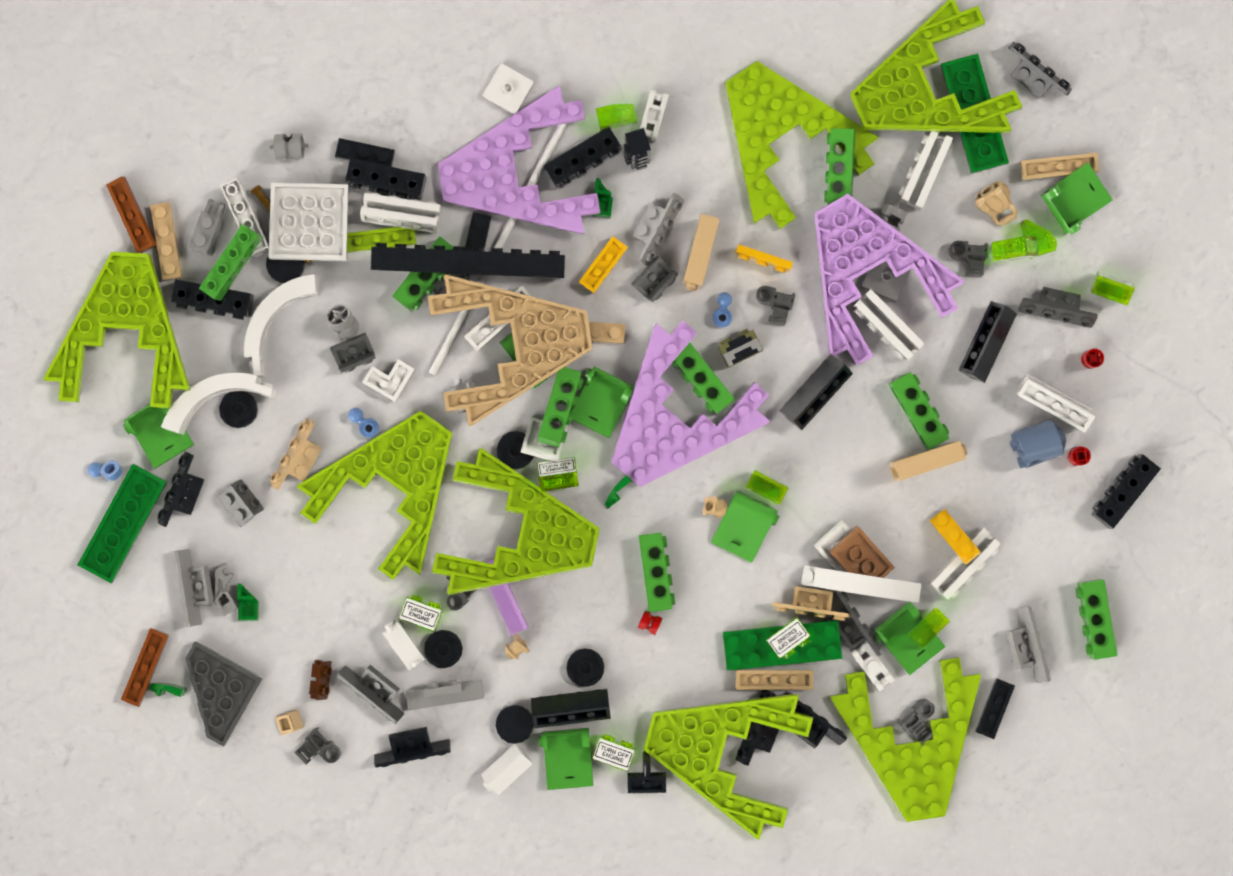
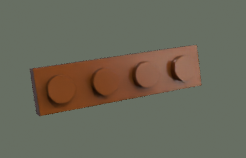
[106,176,157,253]
[121,628,169,707]

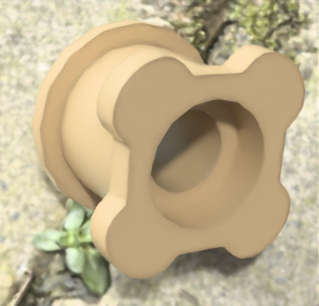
[702,496,728,518]
[505,634,530,660]

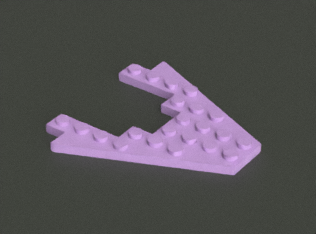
[438,86,600,234]
[814,194,965,365]
[611,320,770,487]

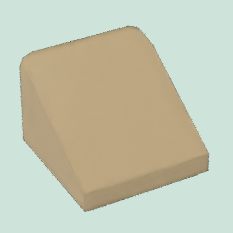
[275,710,304,735]

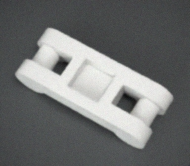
[640,89,669,142]
[850,641,895,692]

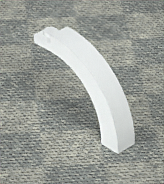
[244,274,319,377]
[161,373,277,435]
[801,565,921,603]

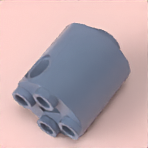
[1010,419,1066,468]

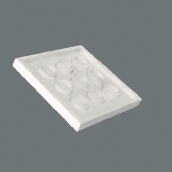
[269,183,349,261]

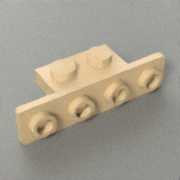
[270,418,322,490]
[772,586,850,621]

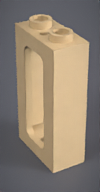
[682,213,720,292]
[889,441,967,481]

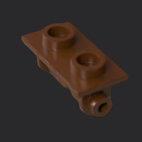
[309,660,332,700]

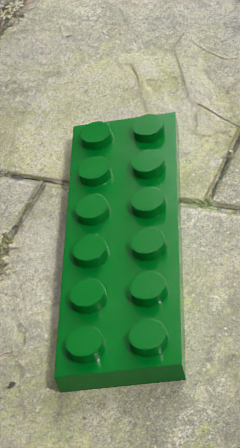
[940,53,1009,174]
[77,464,167,583]
[723,620,842,671]

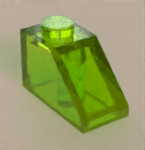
[596,104,637,131]
[1020,219,1057,259]

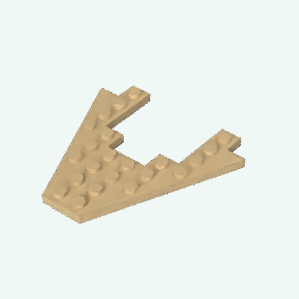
[427,275,593,426]

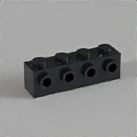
[544,127,621,188]
[624,128,651,170]
[345,158,427,200]
[171,279,254,320]
[959,301,1017,383]
[779,354,853,430]
[1091,454,1161,529]
[531,689,611,728]

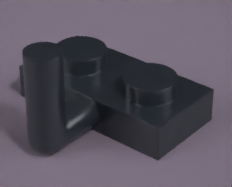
[627,751,666,793]

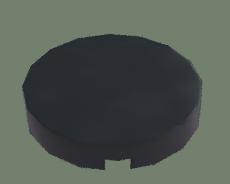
[266,255,305,283]
[219,391,258,428]
[497,431,534,469]
[424,630,463,668]
[566,648,605,687]
[495,705,534,744]

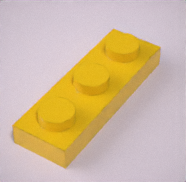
[579,236,628,294]
[735,244,793,273]
[929,509,981,565]

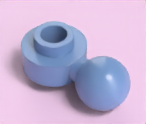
[713,292,732,327]
[348,408,379,438]
[88,460,122,481]

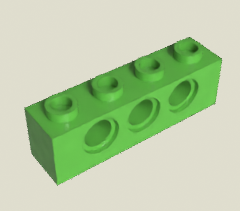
[824,128,856,205]
[199,224,264,301]
[392,236,453,312]
[671,342,735,414]
[537,367,584,448]
[888,372,949,450]
[639,532,675,612]
[1075,579,1118,660]

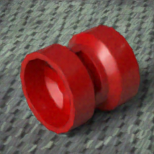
[1081,348,1104,369]
[1067,446,1091,466]
[637,610,662,635]

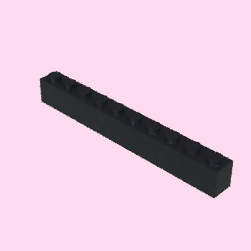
[370,243,565,278]

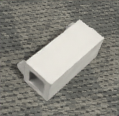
[382,620,426,670]
[481,744,533,795]

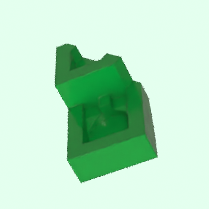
[592,178,613,219]
[605,475,631,508]
[237,583,259,621]
[148,683,187,697]

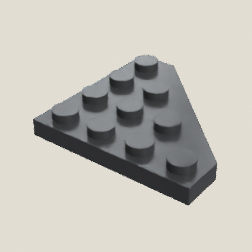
[185,641,263,747]

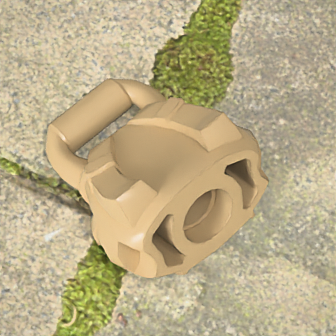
[975,181,1017,226]

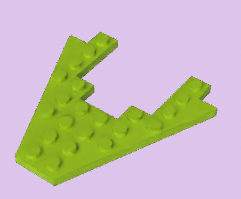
[850,0,1023,133]
[725,61,878,229]
[43,252,190,409]
[297,411,453,580]
[432,448,600,595]
[830,657,981,822]
[643,694,813,840]

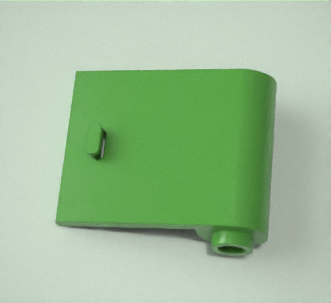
[1041,162,1113,235]
[570,366,635,438]
[123,404,195,469]
[711,490,779,563]
[873,601,946,676]
[539,728,594,790]

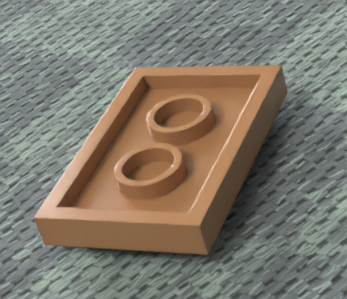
[829,526,895,578]

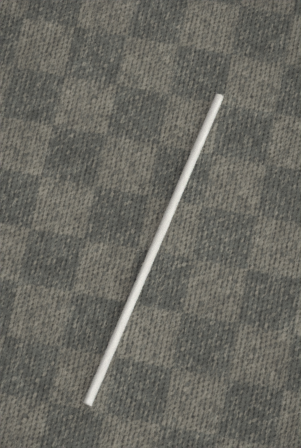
[428,124,567,376]

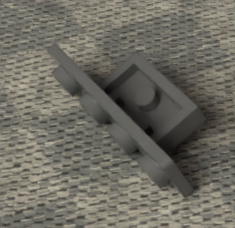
[1018,287,1098,328]
[829,590,882,657]
[336,665,404,724]

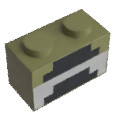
[718,329,763,368]

